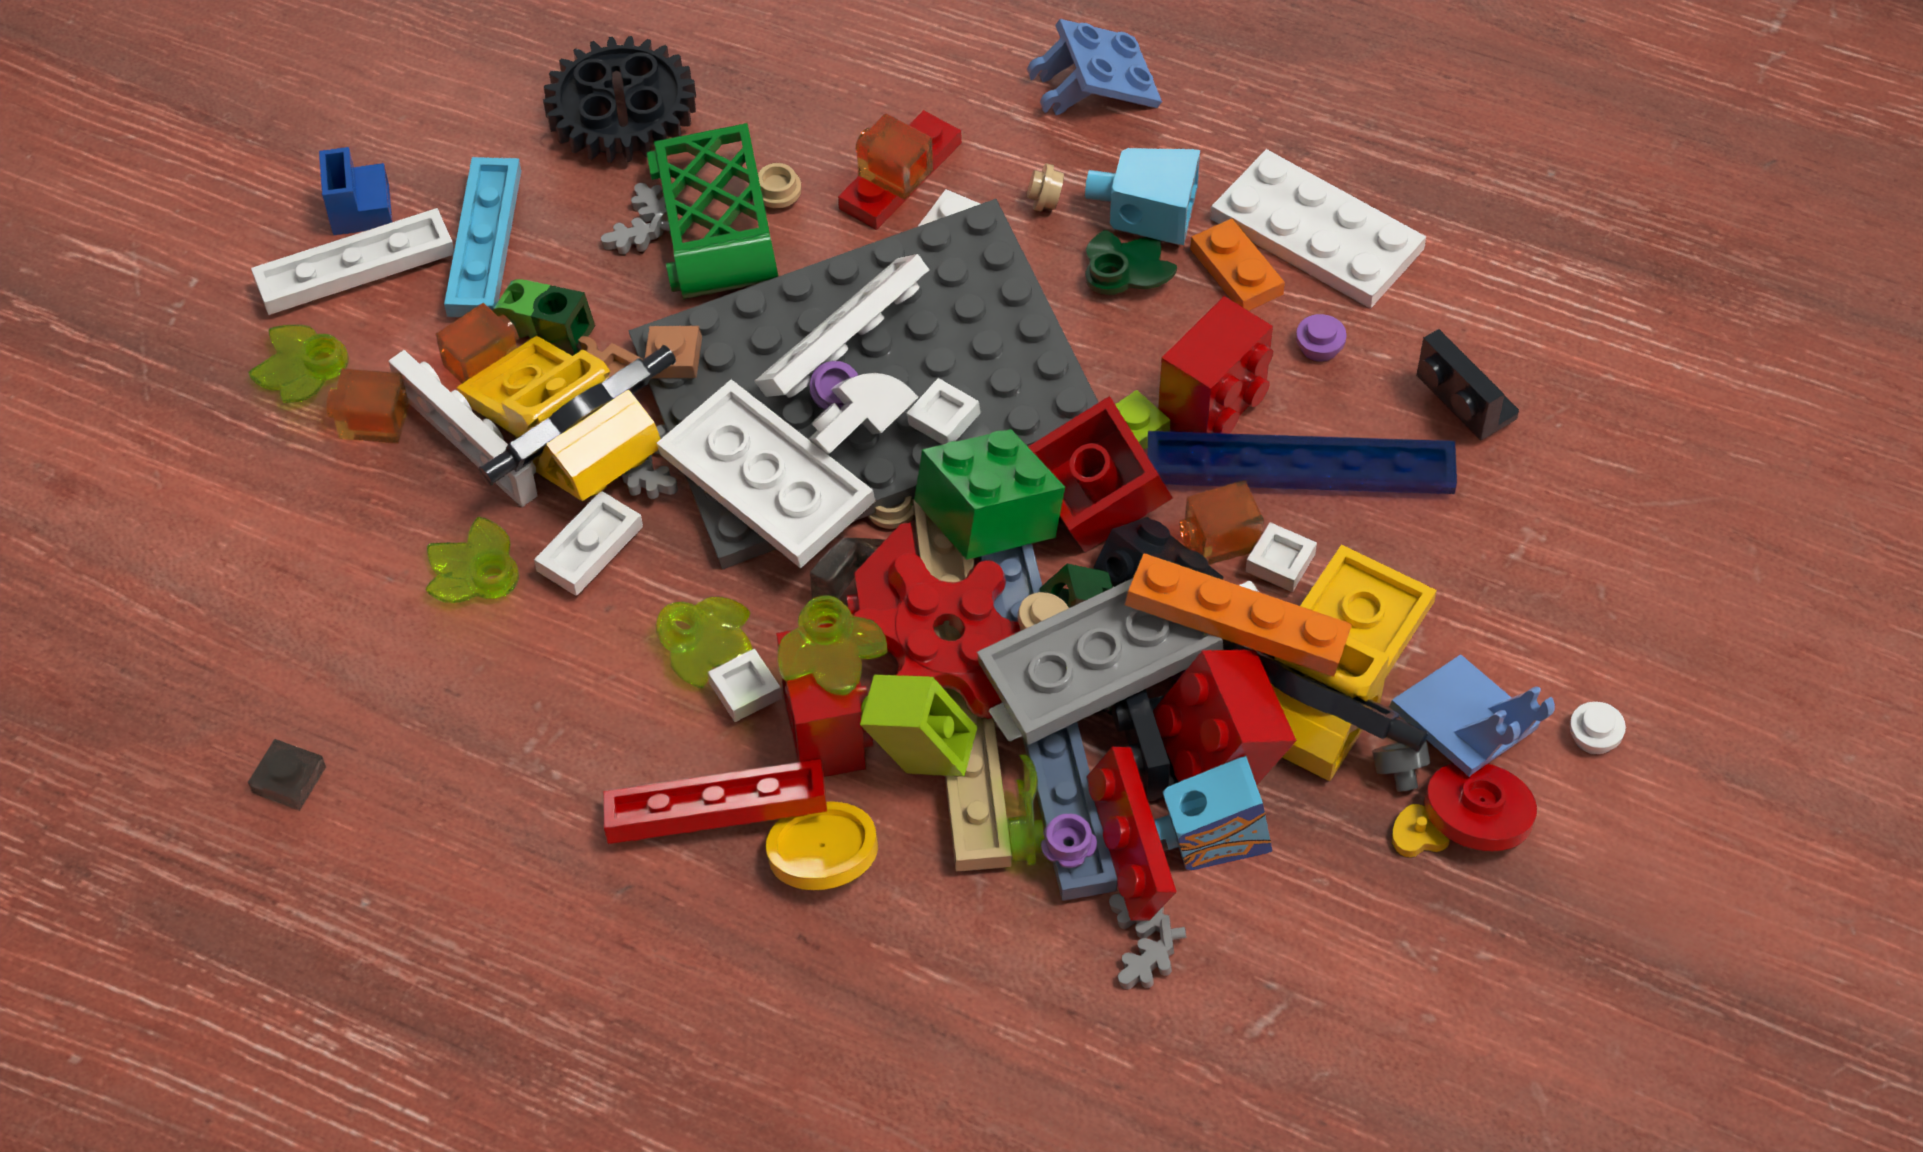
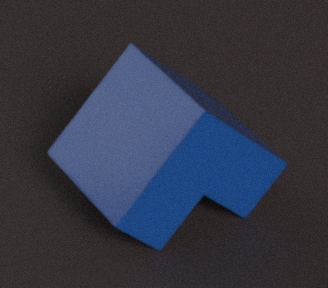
[319,147,393,236]

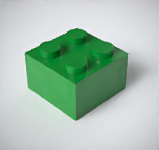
[914,429,1065,560]

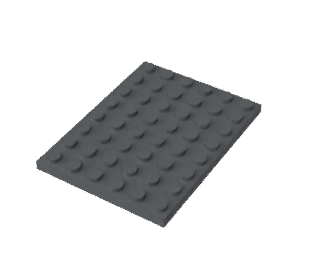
[628,199,1099,569]

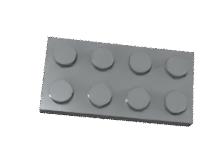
[977,561,1223,745]

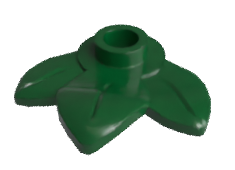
[1085,230,1177,295]

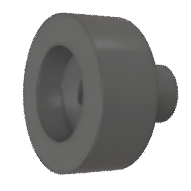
[1372,741,1431,792]

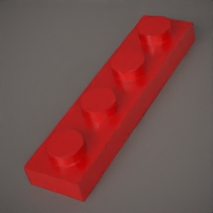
[603,759,828,844]

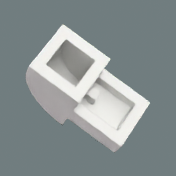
[808,373,918,454]

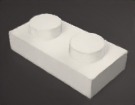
[534,491,643,596]

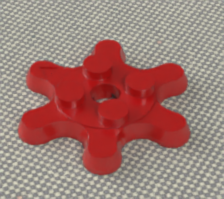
[846,553,1021,719]

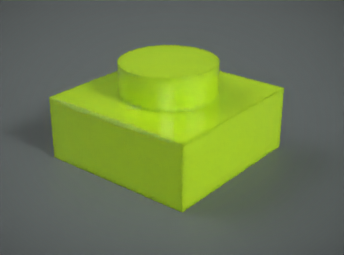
[1115,390,1170,450]

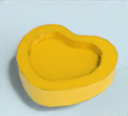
[1392,804,1450,858]

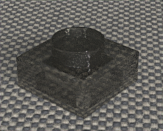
[248,739,326,811]

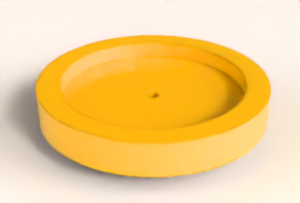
[766,801,878,890]

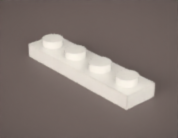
[251,208,454,315]
[754,254,929,398]
[388,350,538,507]

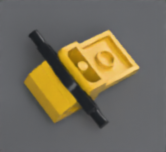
[457,335,676,501]
[1223,544,1437,781]

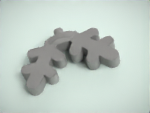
[601,183,670,255]
[622,425,678,499]
[1109,894,1187,989]

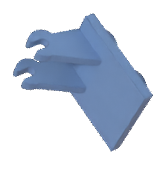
[1027,19,1162,115]
[1389,655,1555,776]

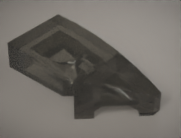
[810,538,885,610]

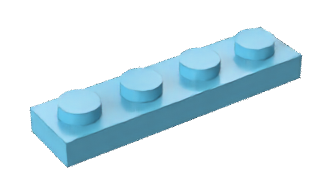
[444,157,522,318]

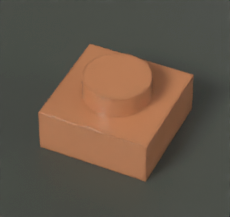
[645,326,702,378]

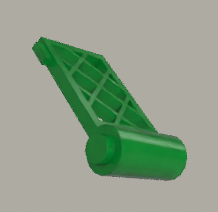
[646,123,779,300]

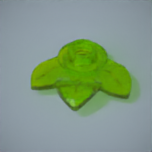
[248,325,349,403]
[426,517,519,603]
[778,596,887,695]
[655,597,753,688]
[1007,755,1045,866]

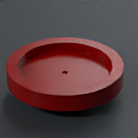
[1424,763,1537,851]

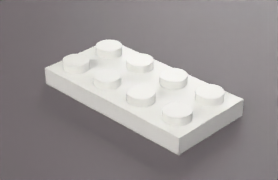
[1210,149,1426,309]
[657,379,876,568]

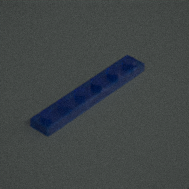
[1147,431,1457,494]

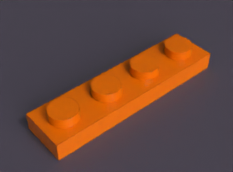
[1125,553,1352,677]

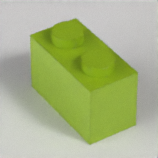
[860,675,978,777]

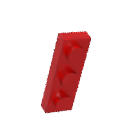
[838,110,962,230]
[1087,747,1177,921]

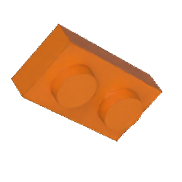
[1190,218,1285,311]

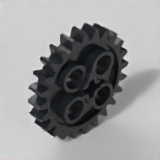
[543,36,696,163]

